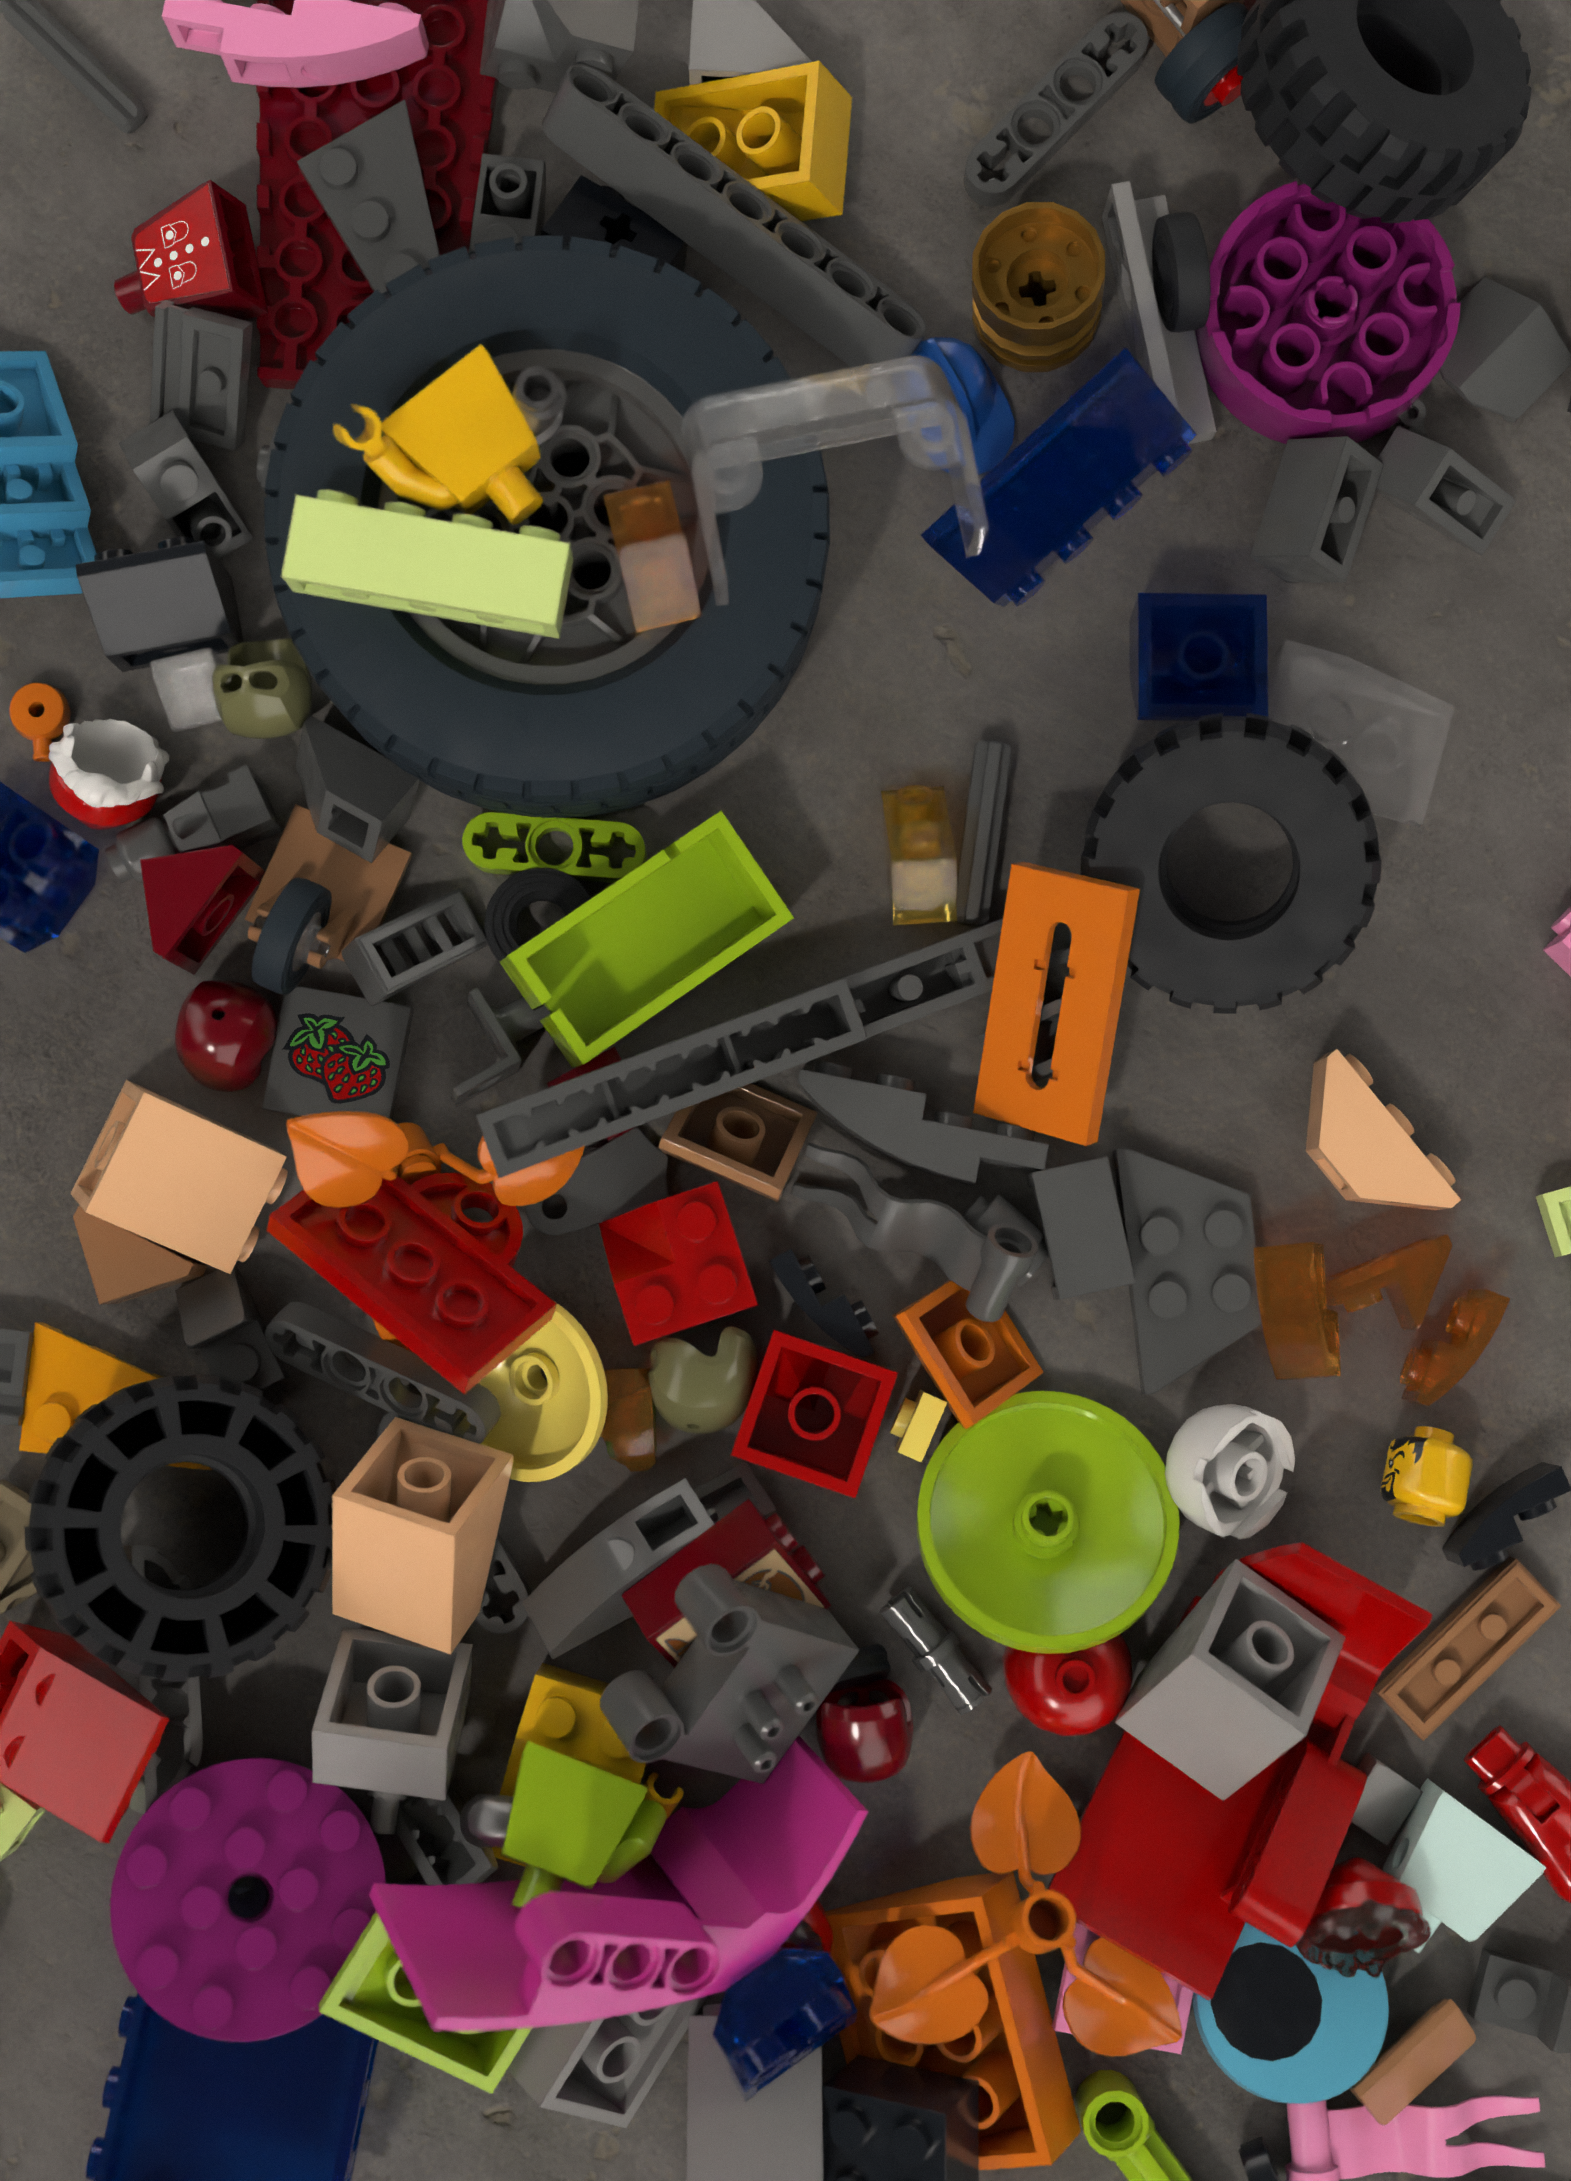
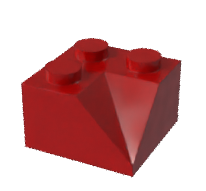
[599,1181,759,1346]
[731,1330,898,1499]

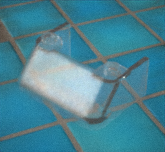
[682,356,988,606]

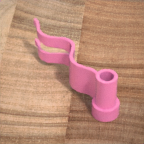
[1285,2095,1546,2181]

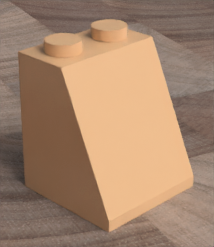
[70,1079,288,1274]
[332,1417,513,1655]

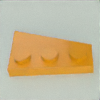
[19,1322,214,1470]

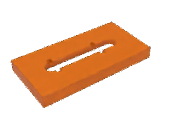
[973,862,1140,1146]

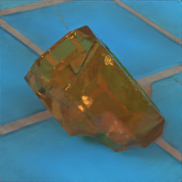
[600,1367,657,1472]

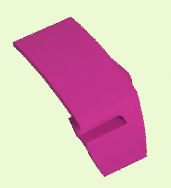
[369,1735,868,2031]

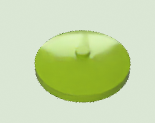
[916,1391,1180,1654]

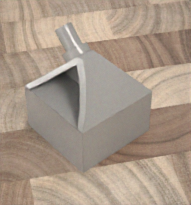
[312,1627,473,1834]

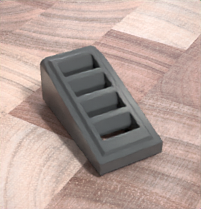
[342,888,488,1006]

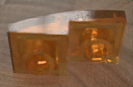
[1253,1242,1341,1380]
[1400,1289,1510,1406]

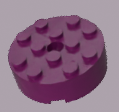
[1195,181,1461,444]
[110,1758,386,2042]

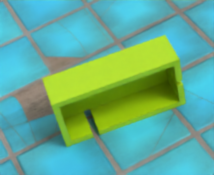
[499,810,794,1068]

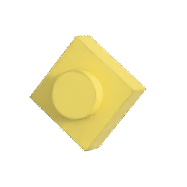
[889,1390,948,1463]

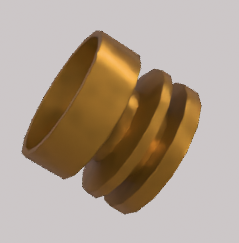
[972,202,1105,372]

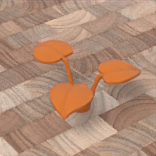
[286,1111,585,1353]
[869,1751,1182,2056]

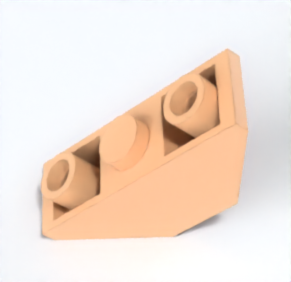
[1306,1049,1461,1210]

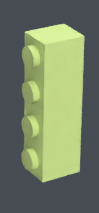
[282,490,573,639]

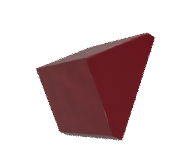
[140,845,266,975]

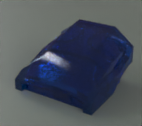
[0,781,99,953]
[713,1948,857,2102]

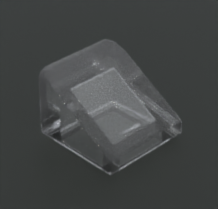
[150,648,222,733]

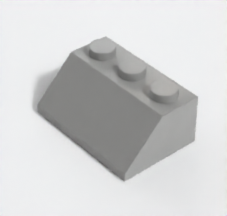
[507,1996,707,2128]

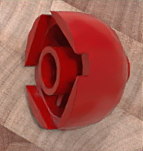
[1002,1634,1133,1736]

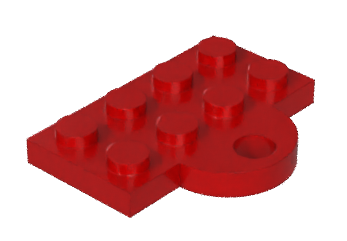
[267,1173,557,1394]

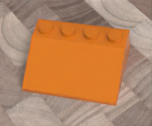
[823,1872,1081,2170]

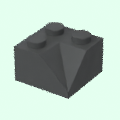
[480,0,639,93]

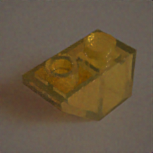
[881,785,957,926]

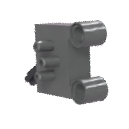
[600,1564,891,1784]

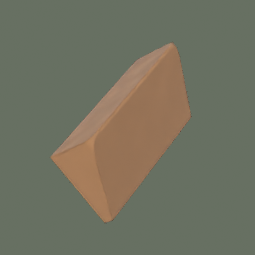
[1349,1998,1476,2125]

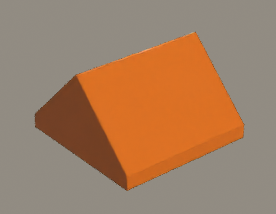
[892,1280,1044,1429]

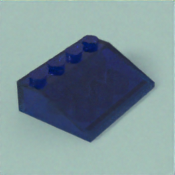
[921,348,1197,607]

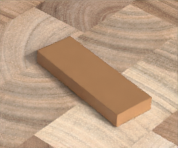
[1373,1556,1561,1741]

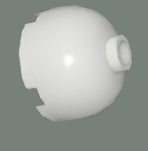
[1165,1404,1295,1539]

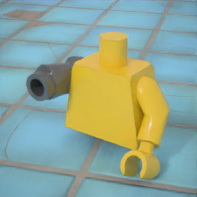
[333,344,567,525]

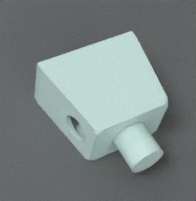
[1383,1778,1546,1953]

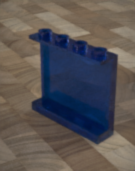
[86,1992,380,2181]

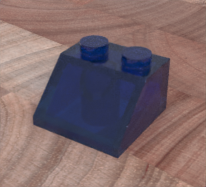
[1129,593,1269,721]

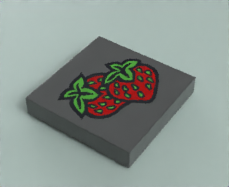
[262,986,414,1120]

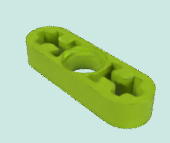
[462,812,647,883]

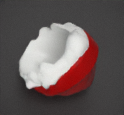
[49,719,169,830]

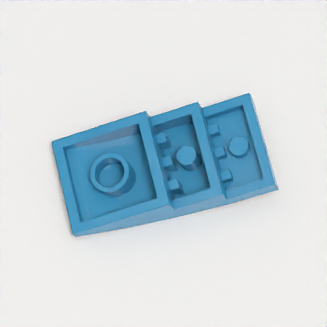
[0,351,96,598]

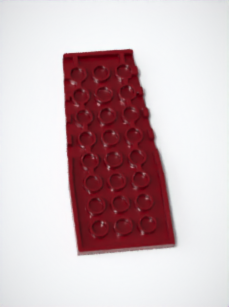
[256,0,499,389]

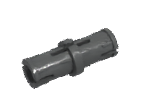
[879,1586,992,1715]

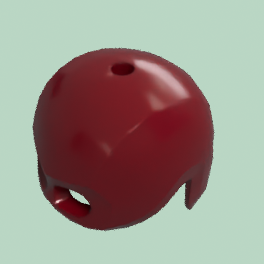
[175,980,278,1092]
[816,1679,913,1783]

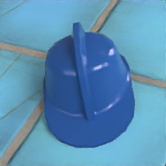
[892,337,1015,477]

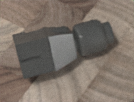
[105,765,283,883]

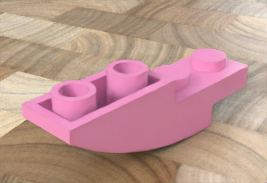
[162,0,429,87]

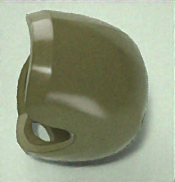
[212,638,312,739]
[647,1326,758,1434]

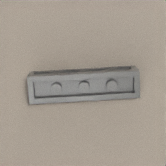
[1102,181,1216,451]

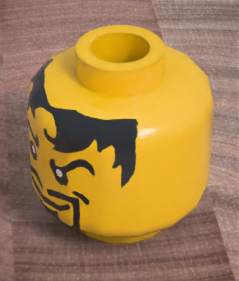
[1380,1426,1473,1527]

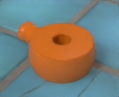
[9,683,71,762]

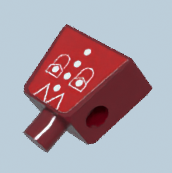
[114,180,268,320]

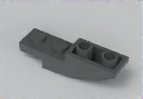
[797,1061,1049,1185]
[523,1462,777,1659]

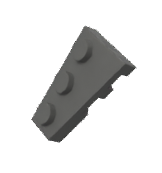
[297,100,440,294]

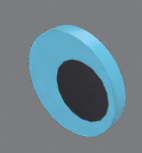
[1193,1923,1389,2104]

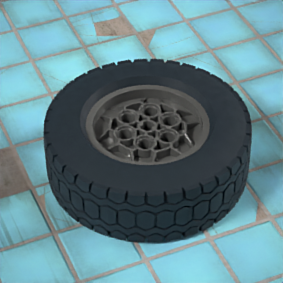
[264,236,830,818]

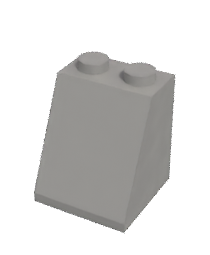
[1115,1559,1346,1801]
[686,2004,823,2181]

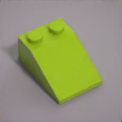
[318,1911,533,2094]

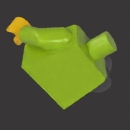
[460,1741,684,1909]

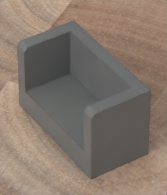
[1026,1157,1136,1300]

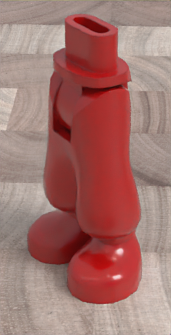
[1464,1726,1571,1903]

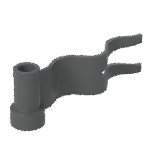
[790,1142,1038,1322]

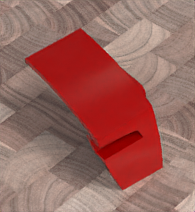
[1046,1542,1433,2001]

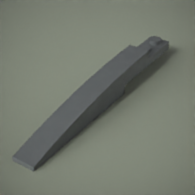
[475,918,1072,1178]

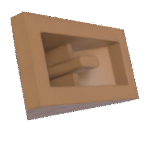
[73,1205,208,1304]

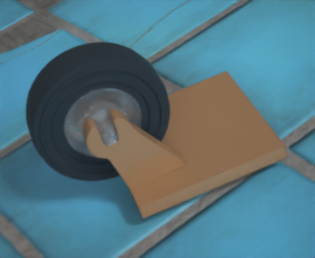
[245,804,413,995]

